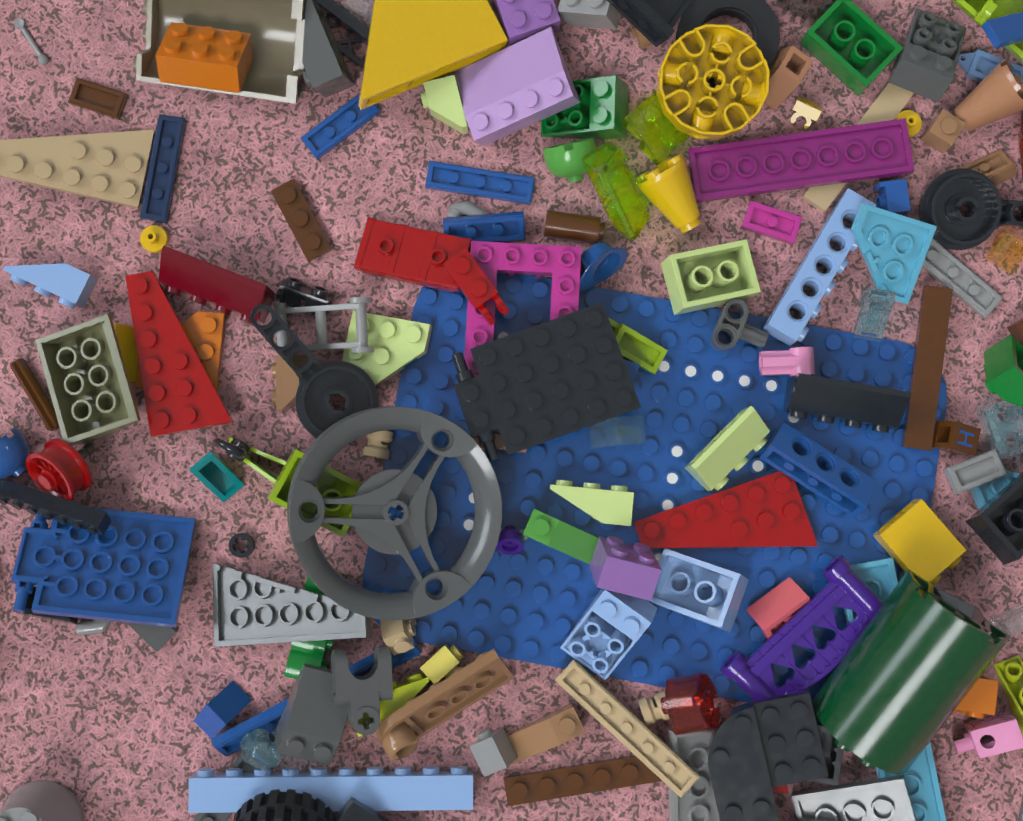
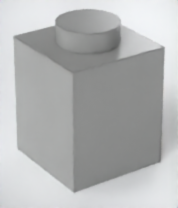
[469,727,518,777]

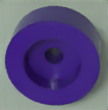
[496,525,524,555]

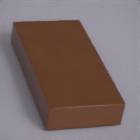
[68,78,129,120]

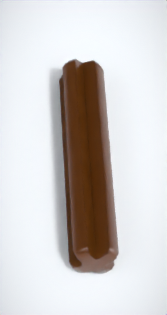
[10,358,60,431]

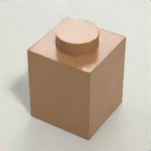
[920,109,967,154]

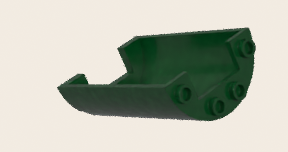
[812,569,1010,775]

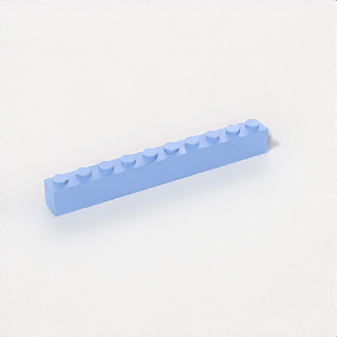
[188,766,473,813]

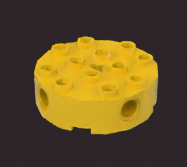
[657,24,770,140]

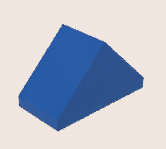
[193,681,252,739]

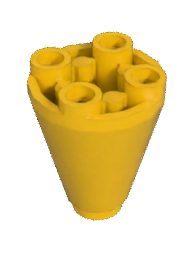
[635,154,701,233]

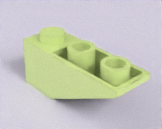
[550,480,634,526]

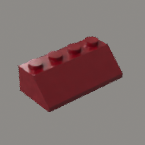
[158,246,276,325]

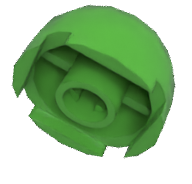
[543,138,598,183]

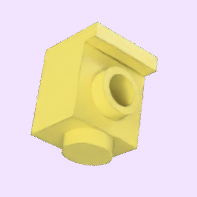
[420,644,464,684]

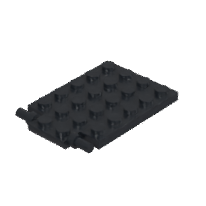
[452,302,641,462]

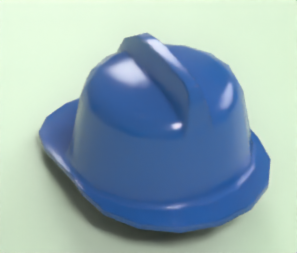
[580,242,627,291]

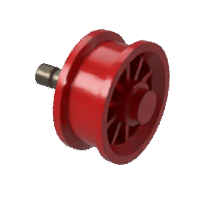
[26,439,96,501]

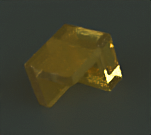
[984,231,1023,274]

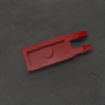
[443,247,509,326]

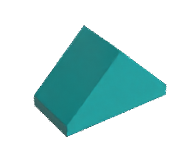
[189,451,245,503]

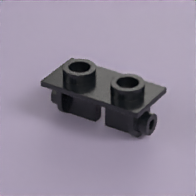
[276,277,335,316]

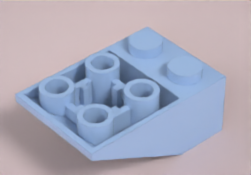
[560,589,657,680]

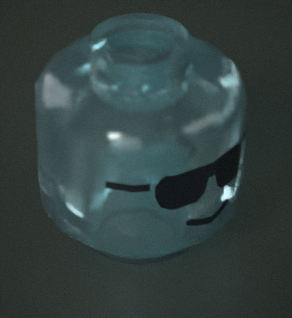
[240,728,283,770]

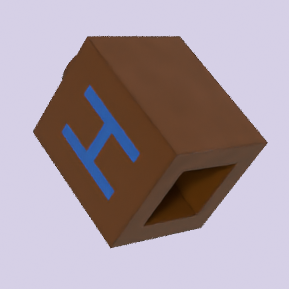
[932,421,981,456]

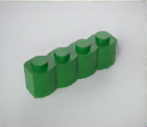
[284,572,345,679]

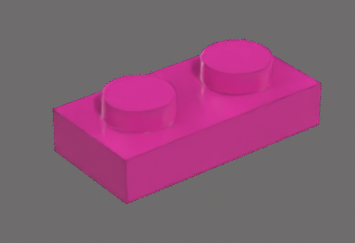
[741,201,802,245]

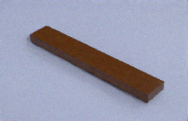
[901,285,953,451]

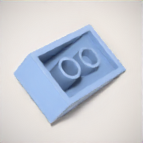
[647,548,749,632]

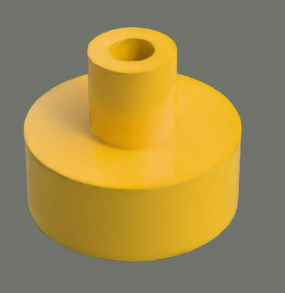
[894,110,922,138]
[140,225,169,253]

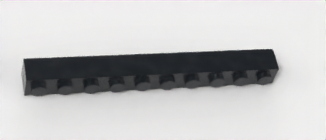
[0,479,112,535]

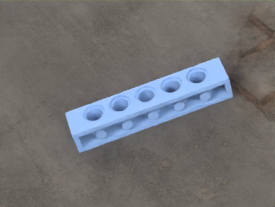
[762,188,876,346]

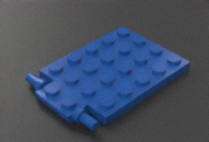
[11,507,196,628]

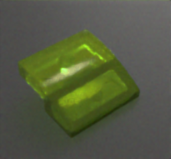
[622,91,690,166]

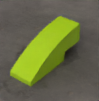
[608,317,668,374]

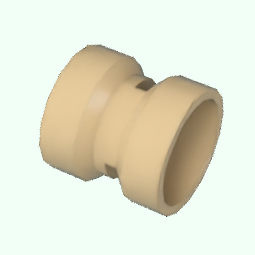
[362,431,394,460]
[638,691,673,727]

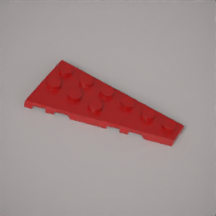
[125,271,234,437]

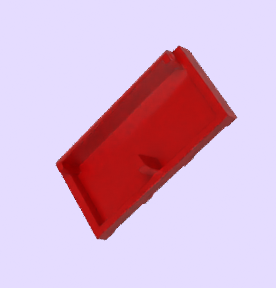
[354,217,472,293]

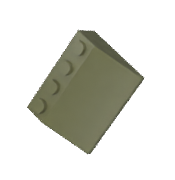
[35,314,140,445]

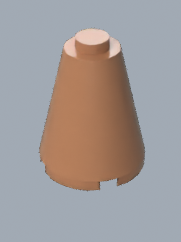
[954,59,1023,131]

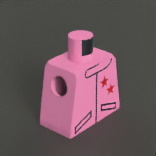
[952,709,1023,758]

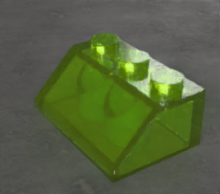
[580,142,650,242]

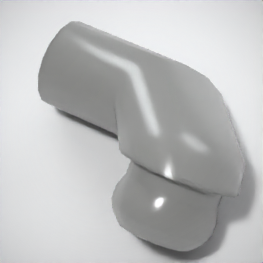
[447,201,488,217]
[76,619,111,636]

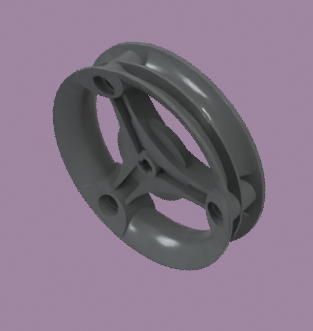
[287,406,502,621]

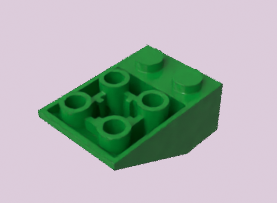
[541,75,629,140]

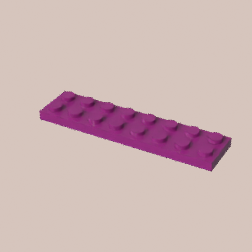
[688,118,914,203]

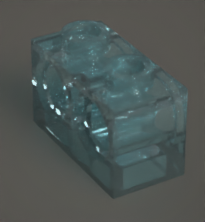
[975,400,1023,459]

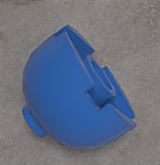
[0,426,31,479]

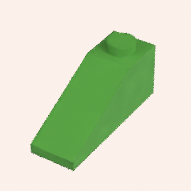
[523,509,598,564]

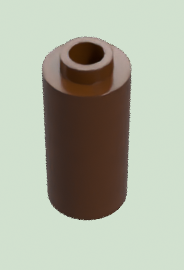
[544,210,606,244]

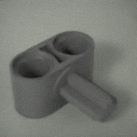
[710,299,769,352]

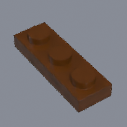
[271,179,332,262]

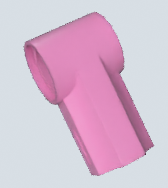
[758,347,815,377]

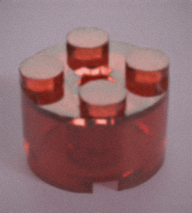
[660,673,720,735]

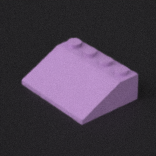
[455,27,580,146]

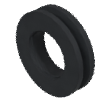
[675,0,780,88]

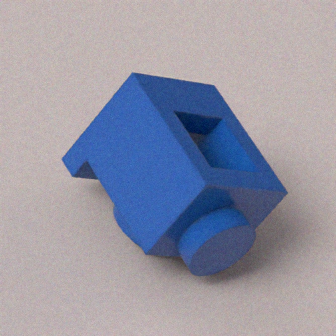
[873,179,911,216]

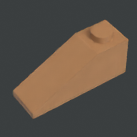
[507,703,586,765]

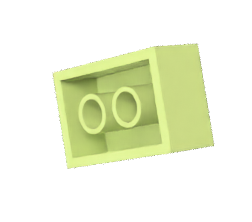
[661,239,761,315]

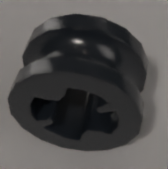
[228,533,255,558]

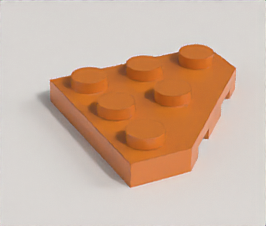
[135,311,226,392]

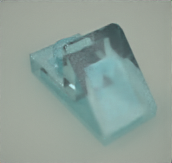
[853,287,896,342]

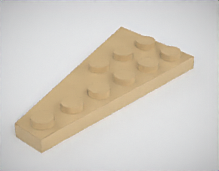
[0,129,155,208]

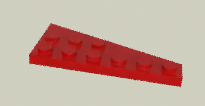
[633,471,818,548]

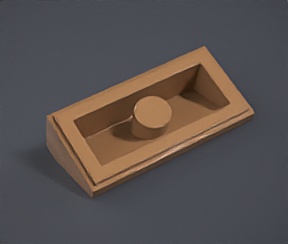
[958,149,1016,186]

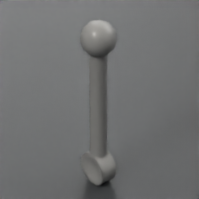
[14,18,49,65]

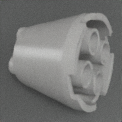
[0,780,83,821]

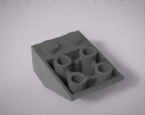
[888,8,967,102]

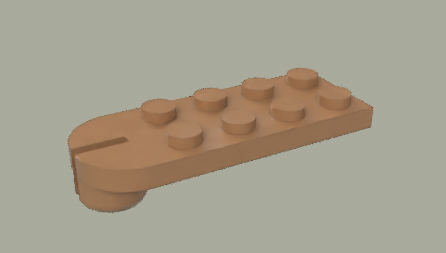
[376,649,515,760]

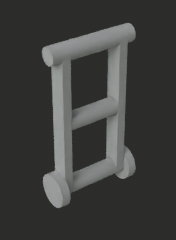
[275,297,374,355]

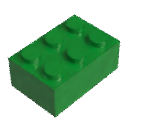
[800,0,903,97]

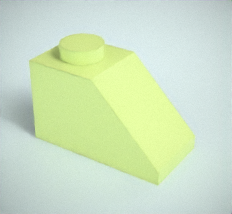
[420,75,468,134]

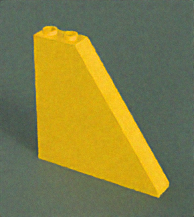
[358,0,508,110]

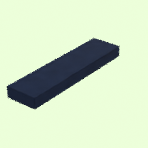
[140,114,187,223]

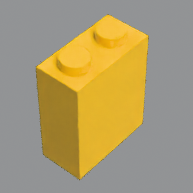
[873,499,967,585]

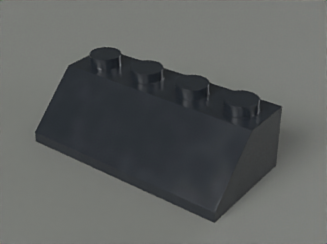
[783,373,911,433]

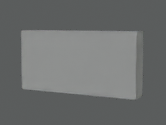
[944,449,1007,495]

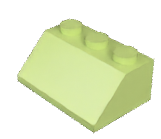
[685,406,770,491]

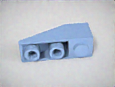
[3,263,98,309]

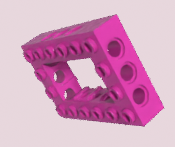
[464,241,581,377]

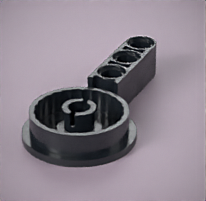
[919,168,1023,250]
[250,304,379,438]

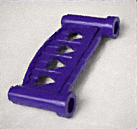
[720,555,884,701]

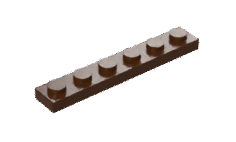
[503,755,662,806]

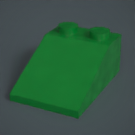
[983,334,1023,407]

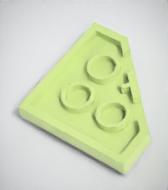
[342,311,433,386]

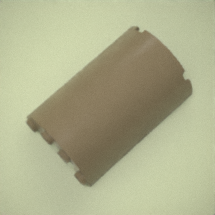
[133,0,306,104]

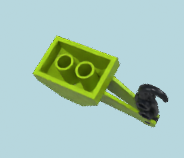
[215,436,362,537]

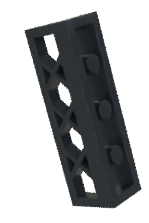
[313,0,370,69]

